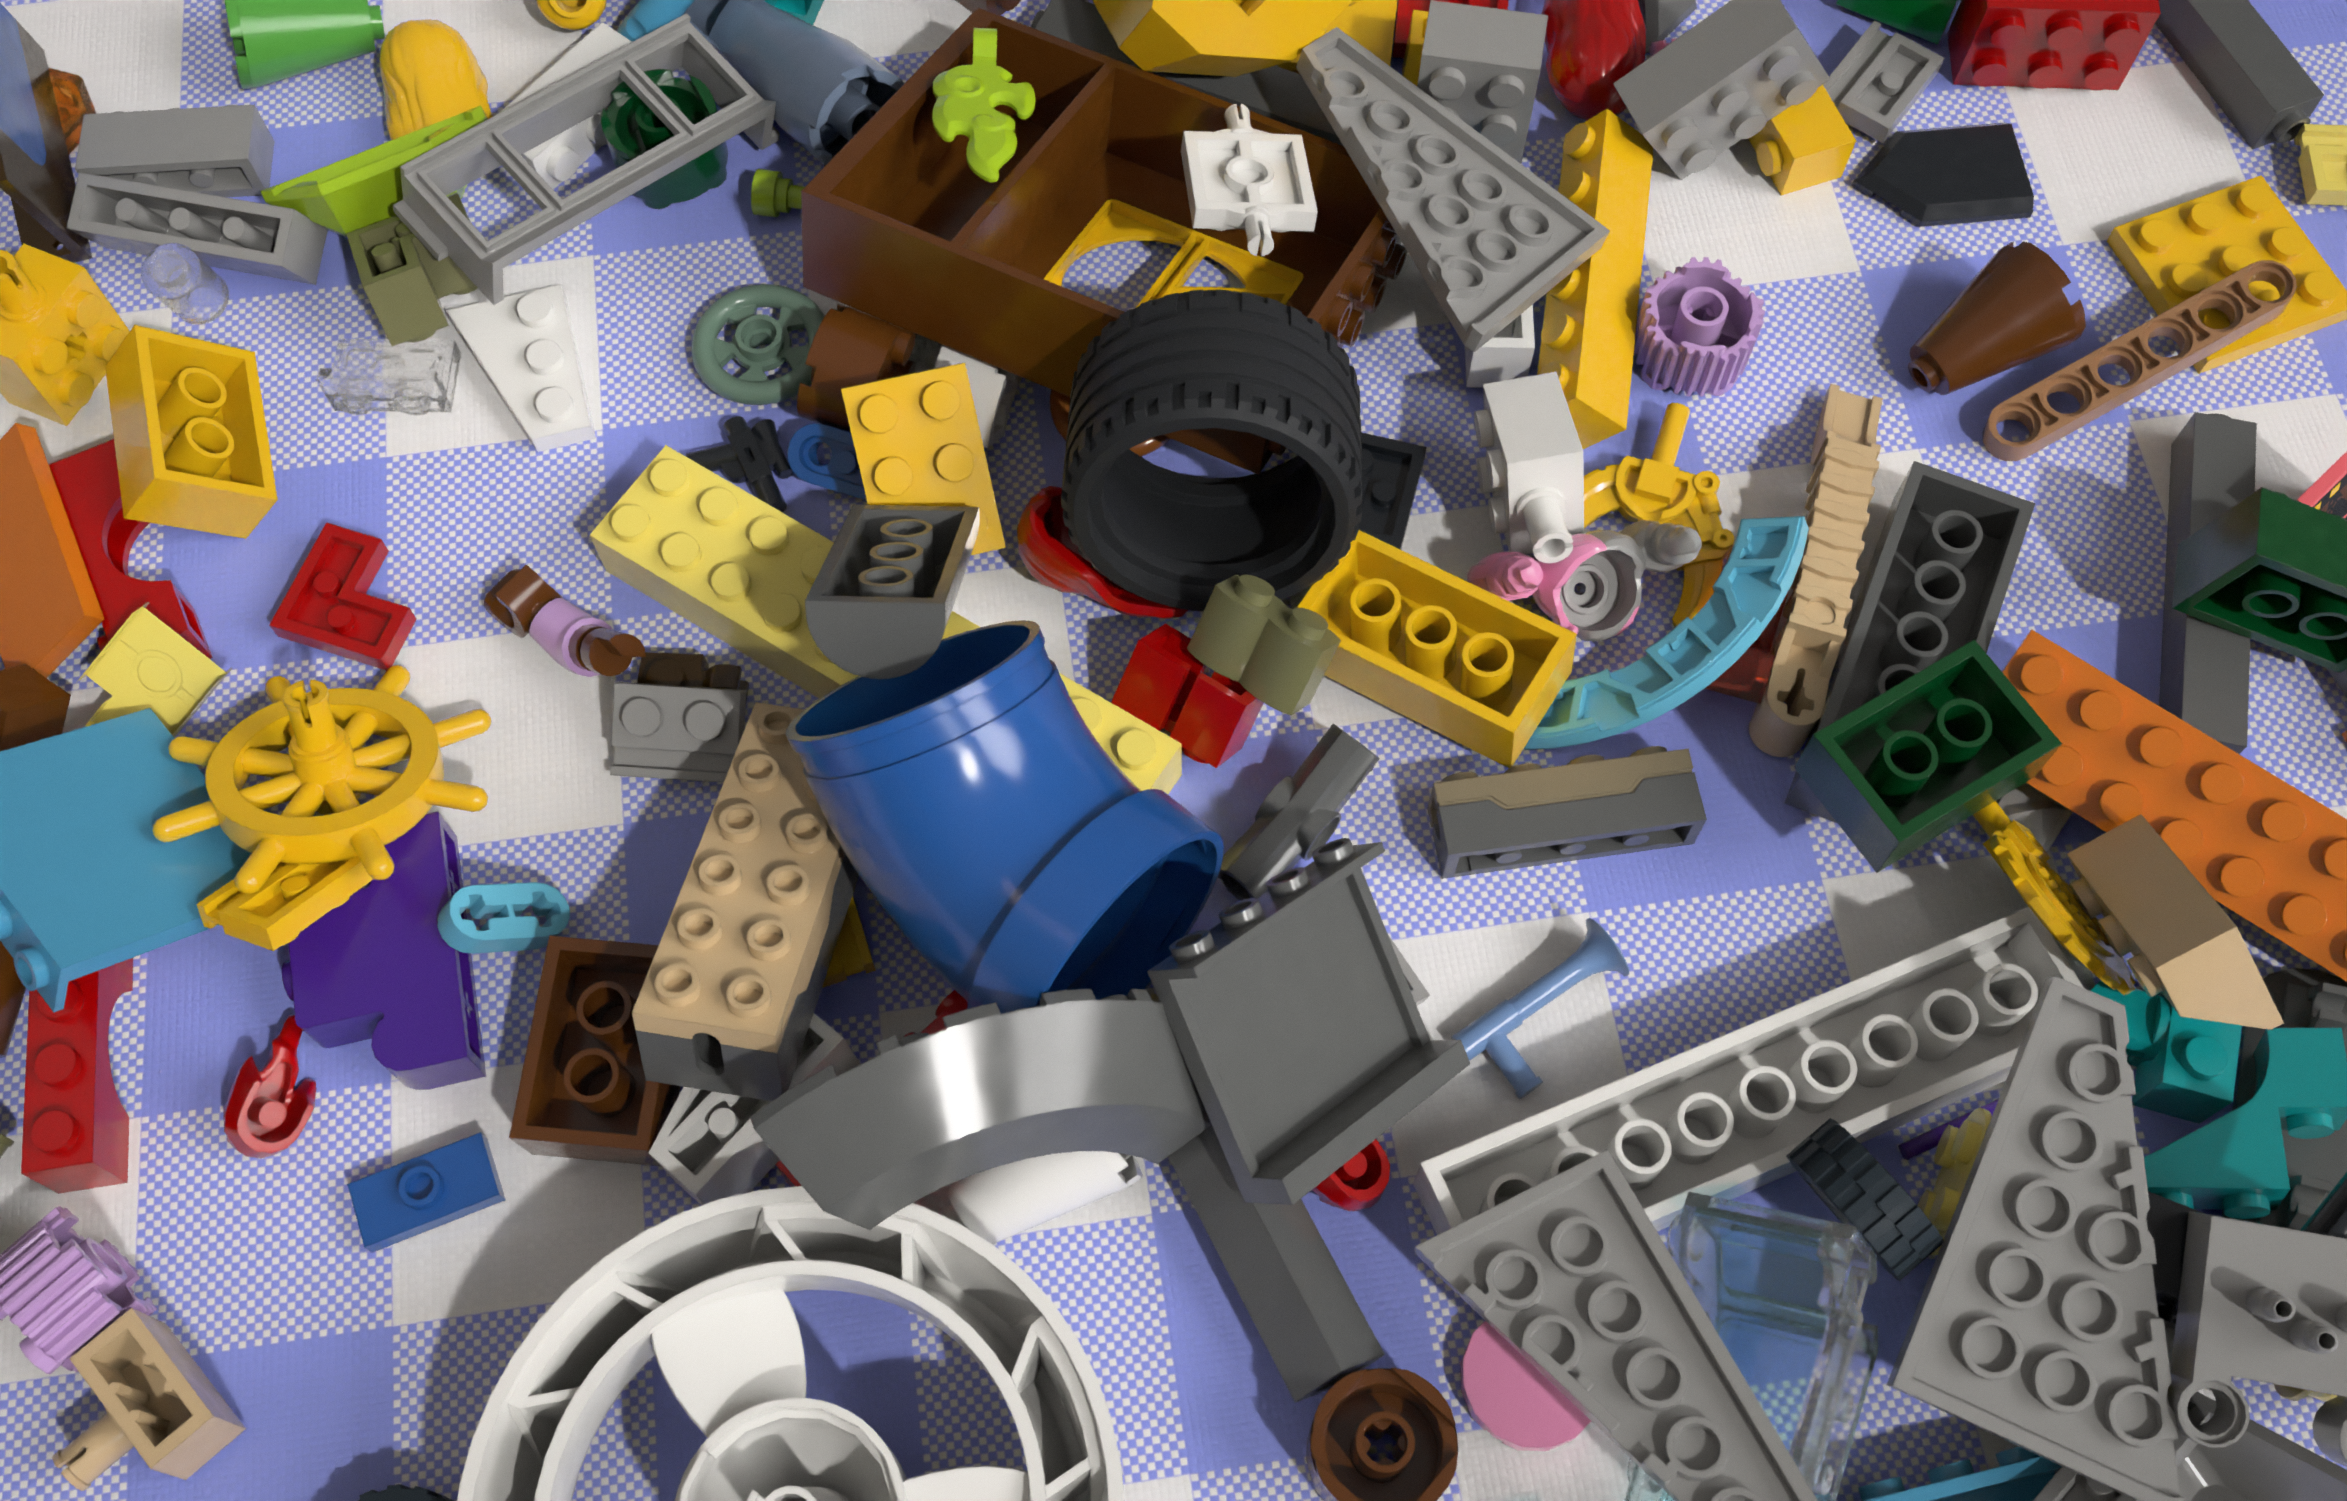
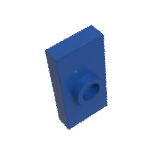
[347,1132,506,1253]

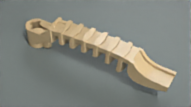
[1749,384,1883,757]

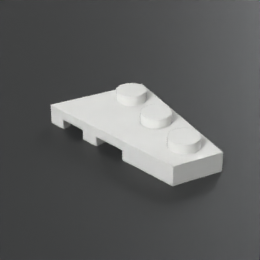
[446,284,596,452]

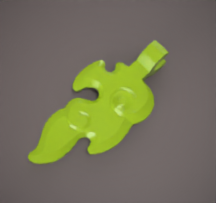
[932,27,1036,182]

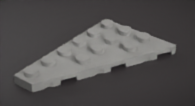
[1887,976,2186,1501]

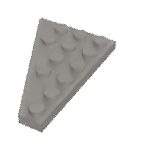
[1296,27,1610,352]

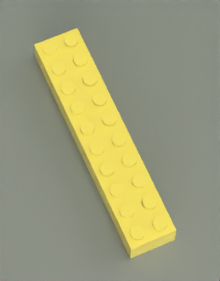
[589,445,1182,794]

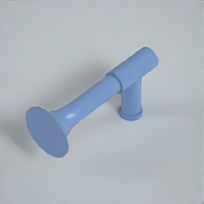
[1451,918,1629,1099]

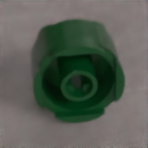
[601,69,728,209]

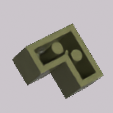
[346,193,477,347]

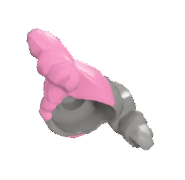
[1467,520,1702,642]

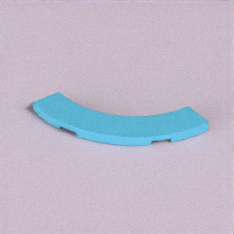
[1524,516,1809,750]

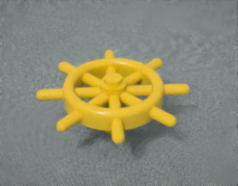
[152,665,491,894]

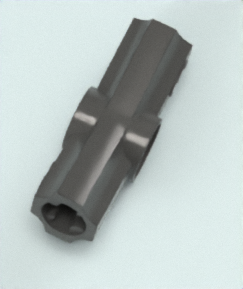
[1218,724,1380,901]

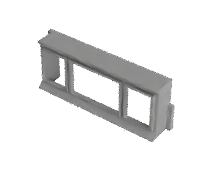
[393,13,780,305]

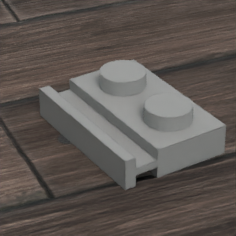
[1823,20,1944,143]
[610,682,746,782]

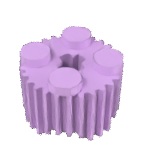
[1634,257,1765,396]
[0,1206,157,1374]

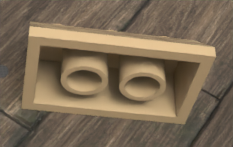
[2067,814,2284,1030]

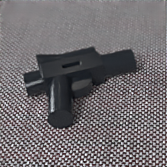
[686,416,793,512]

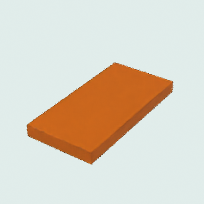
[0,423,104,678]

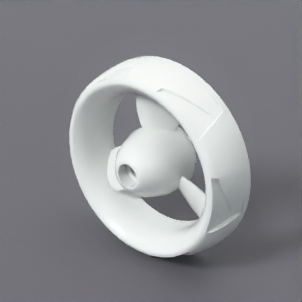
[457,1186,1125,1501]

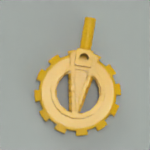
[1973,801,2135,995]

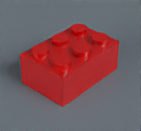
[1947,0,2161,91]

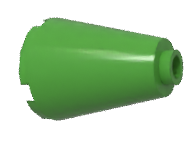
[224,0,385,89]

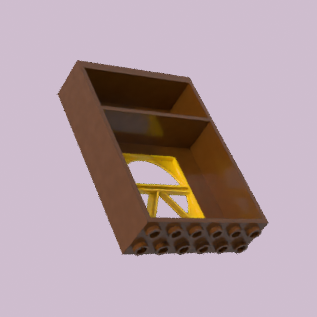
[801,7,1408,475]

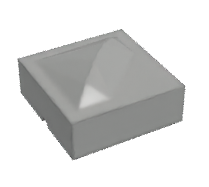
[1980,782,2073,852]

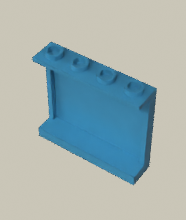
[0,708,251,1013]

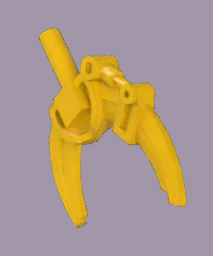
[1584,403,1734,627]

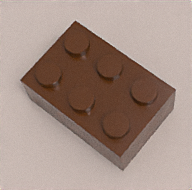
[509,936,680,1166]

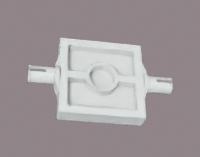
[1181,104,1318,256]

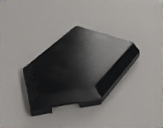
[1852,122,2034,227]

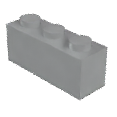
[75,105,275,197]

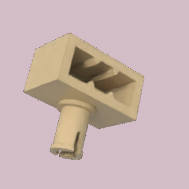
[52,1308,246,1491]

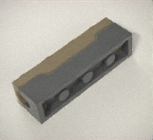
[1427,746,1707,879]

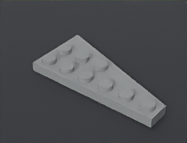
[1415,1150,1818,1501]

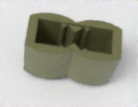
[1187,575,1341,716]

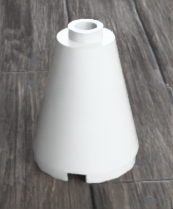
[943,1151,1143,1244]

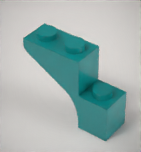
[2144,1028,2347,1219]

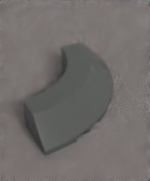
[750,989,1212,1230]

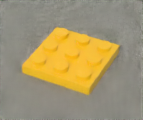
[2106,175,2347,374]

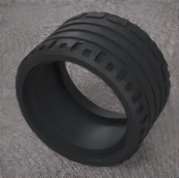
[1061,290,1362,611]

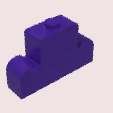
[282,812,486,1090]

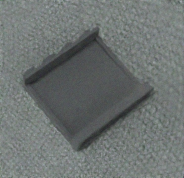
[1147,838,1470,1205]

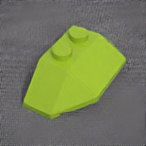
[260,105,488,237]

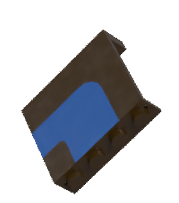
[0,3,92,263]

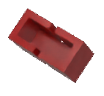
[1111,623,1264,768]

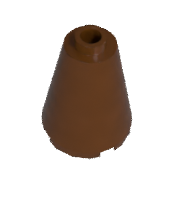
[1908,241,2086,395]

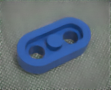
[787,423,867,501]

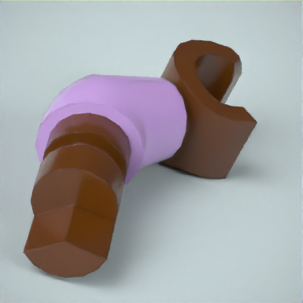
[484,565,646,677]

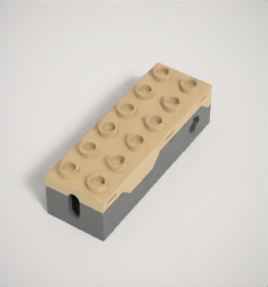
[632,702,859,1101]

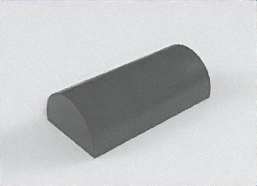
[805,505,980,679]

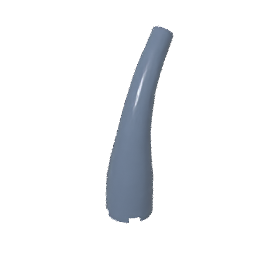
[683,0,905,166]

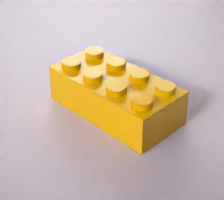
[1297,530,1577,768]

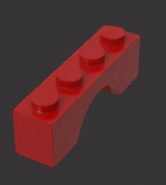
[49,439,213,659]
[21,958,133,1194]

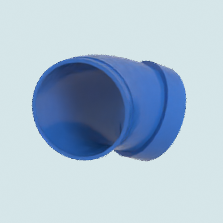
[786,620,1224,1014]

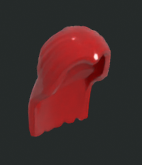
[1542,0,1646,120]
[1017,486,1188,619]

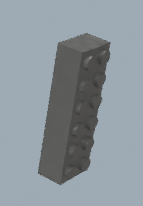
[1785,461,2035,823]

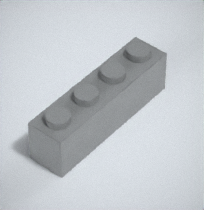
[66,172,328,285]

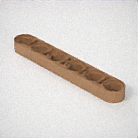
[1983,260,2297,461]

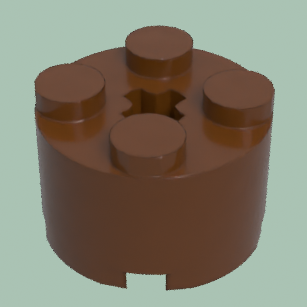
[797,304,916,431]
[1306,1368,1458,1501]

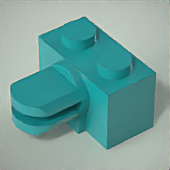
[2089,981,2242,1124]

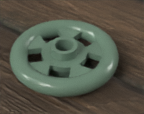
[692,284,825,405]

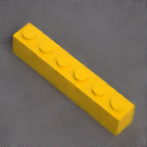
[1537,109,1654,449]

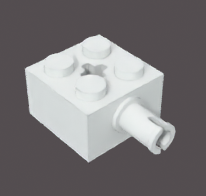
[1474,372,1584,563]

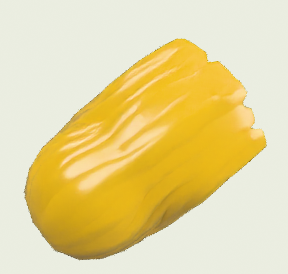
[379,19,493,140]

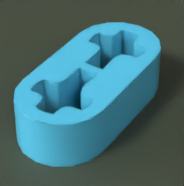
[438,882,570,954]

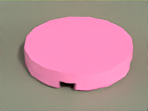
[1460,1321,1591,1451]

